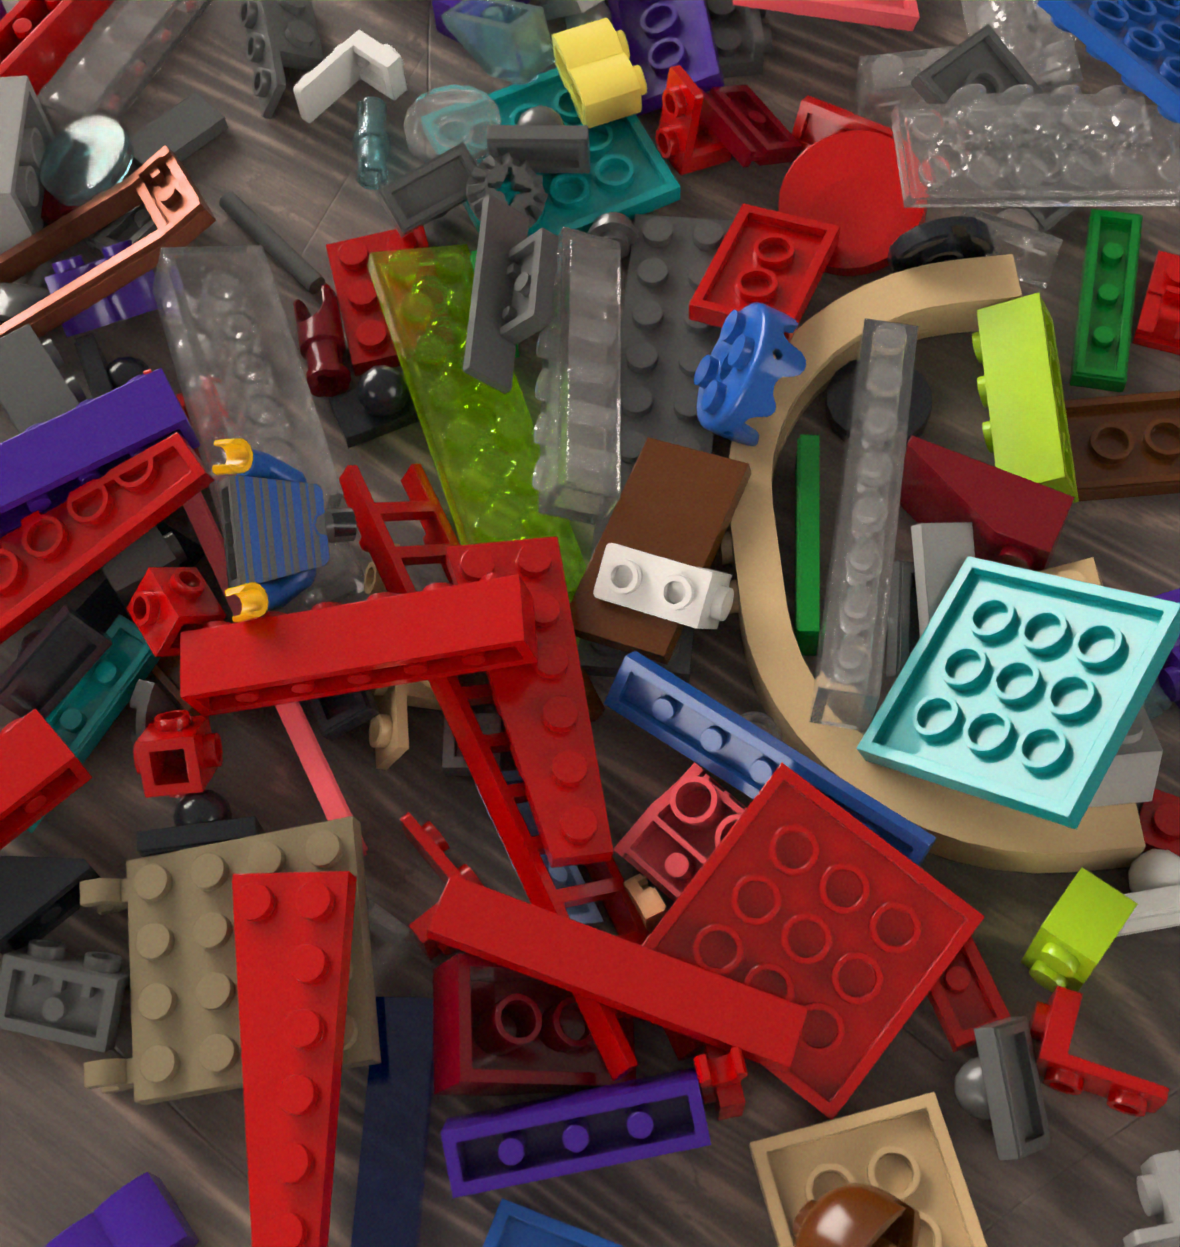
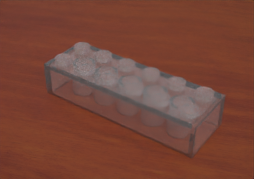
[152,245,344,533]

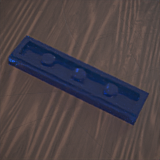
[351,996,434,1247]

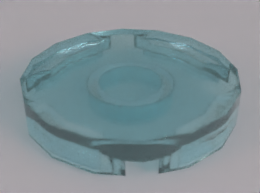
[40,116,134,206]

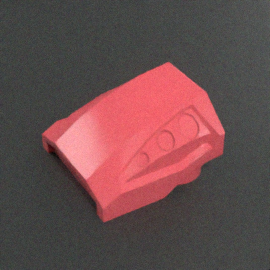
[613,762,747,902]

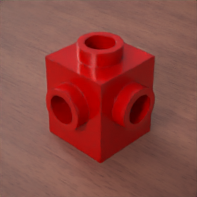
[126,567,226,657]
[133,710,223,798]

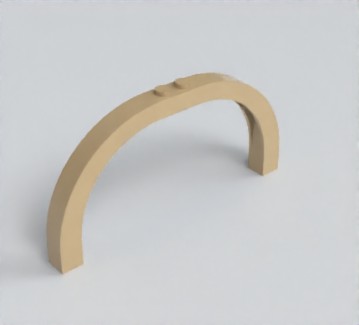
[720,254,1146,874]

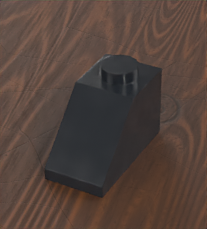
[0,856,101,955]

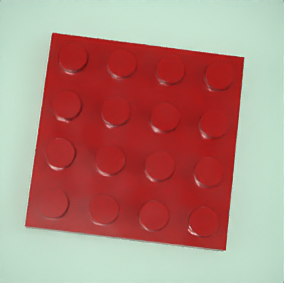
[642,763,985,1120]

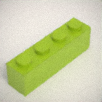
[972,292,1079,503]

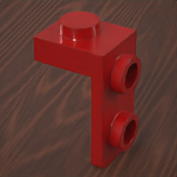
[655,65,732,176]
[399,812,484,961]
[1029,986,1170,1117]

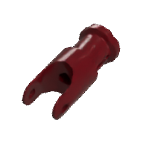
[293,284,351,397]

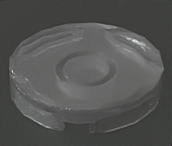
[403,84,502,165]

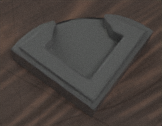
[130,679,179,746]

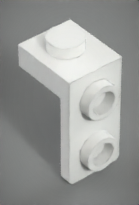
[293,30,407,123]
[593,543,734,629]

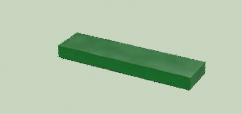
[1069,208,1143,393]
[794,435,820,656]

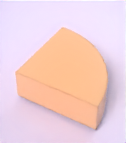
[623,874,667,934]

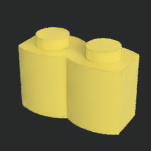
[552,18,647,129]

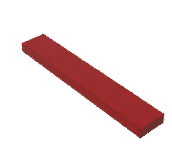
[427,874,808,1073]

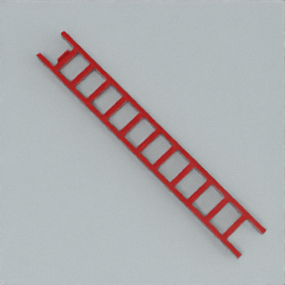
[337,464,704,1081]

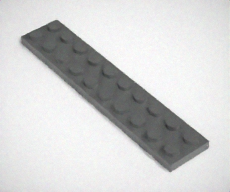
[578,214,733,683]

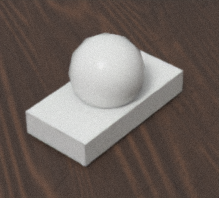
[1116,849,1180,937]

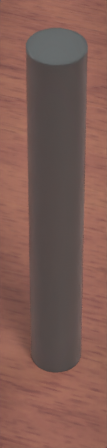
[219,192,325,294]

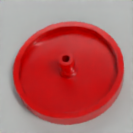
[778,131,928,276]

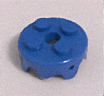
[694,302,806,446]

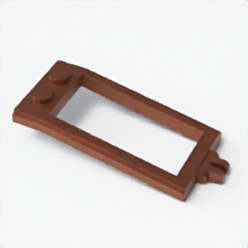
[0,145,216,338]

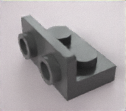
[707,0,772,78]
[0,939,130,1053]

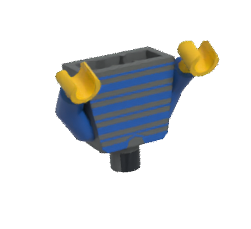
[212,438,357,622]

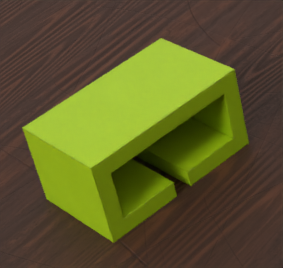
[1021,867,1138,992]

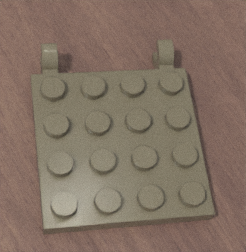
[80,816,381,1105]

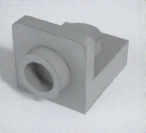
[1123,1150,1180,1247]

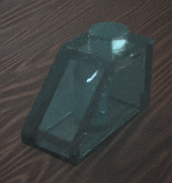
[442,0,555,85]

